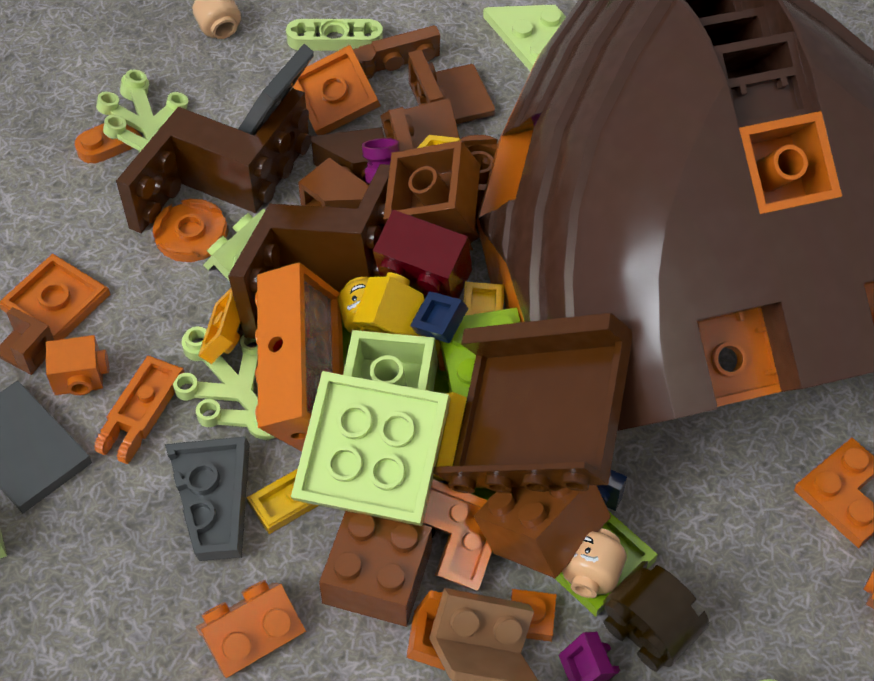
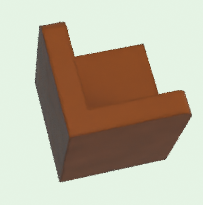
[0,307,54,375]

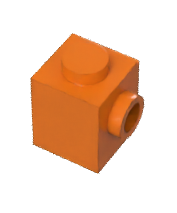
[46,335,110,395]

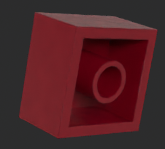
[373,209,472,299]

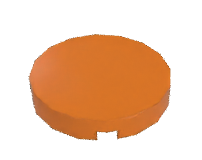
[152,198,228,262]

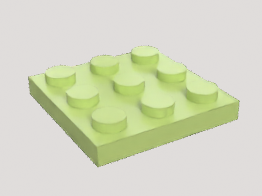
[291,371,450,526]

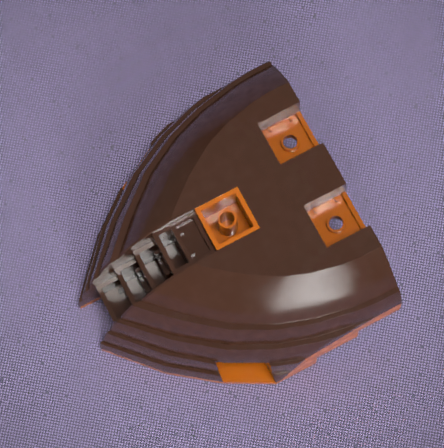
[476,0,874,431]

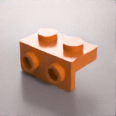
[196,580,306,678]

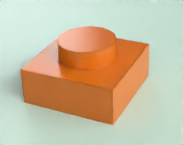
[511,589,556,642]

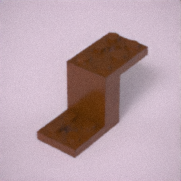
[116,88,311,233]
[228,164,390,339]

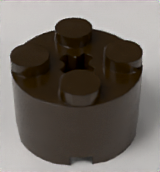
[603,561,709,672]

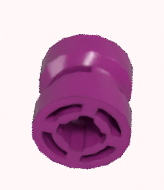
[362,138,400,184]

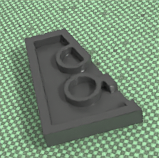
[165,436,250,561]

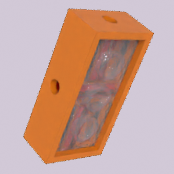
[255,262,344,452]

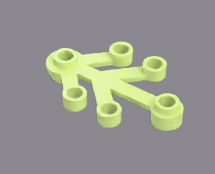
[96,70,188,153]
[173,326,276,440]

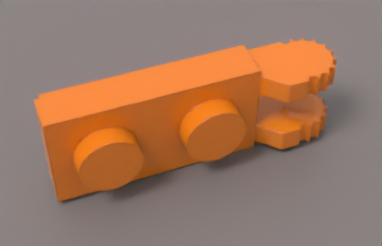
[94,355,185,464]

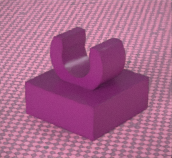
[558,631,621,681]

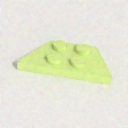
[483,5,566,72]

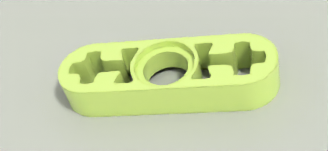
[286,19,383,51]

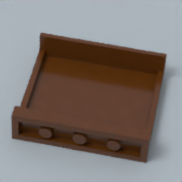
[433,312,632,493]

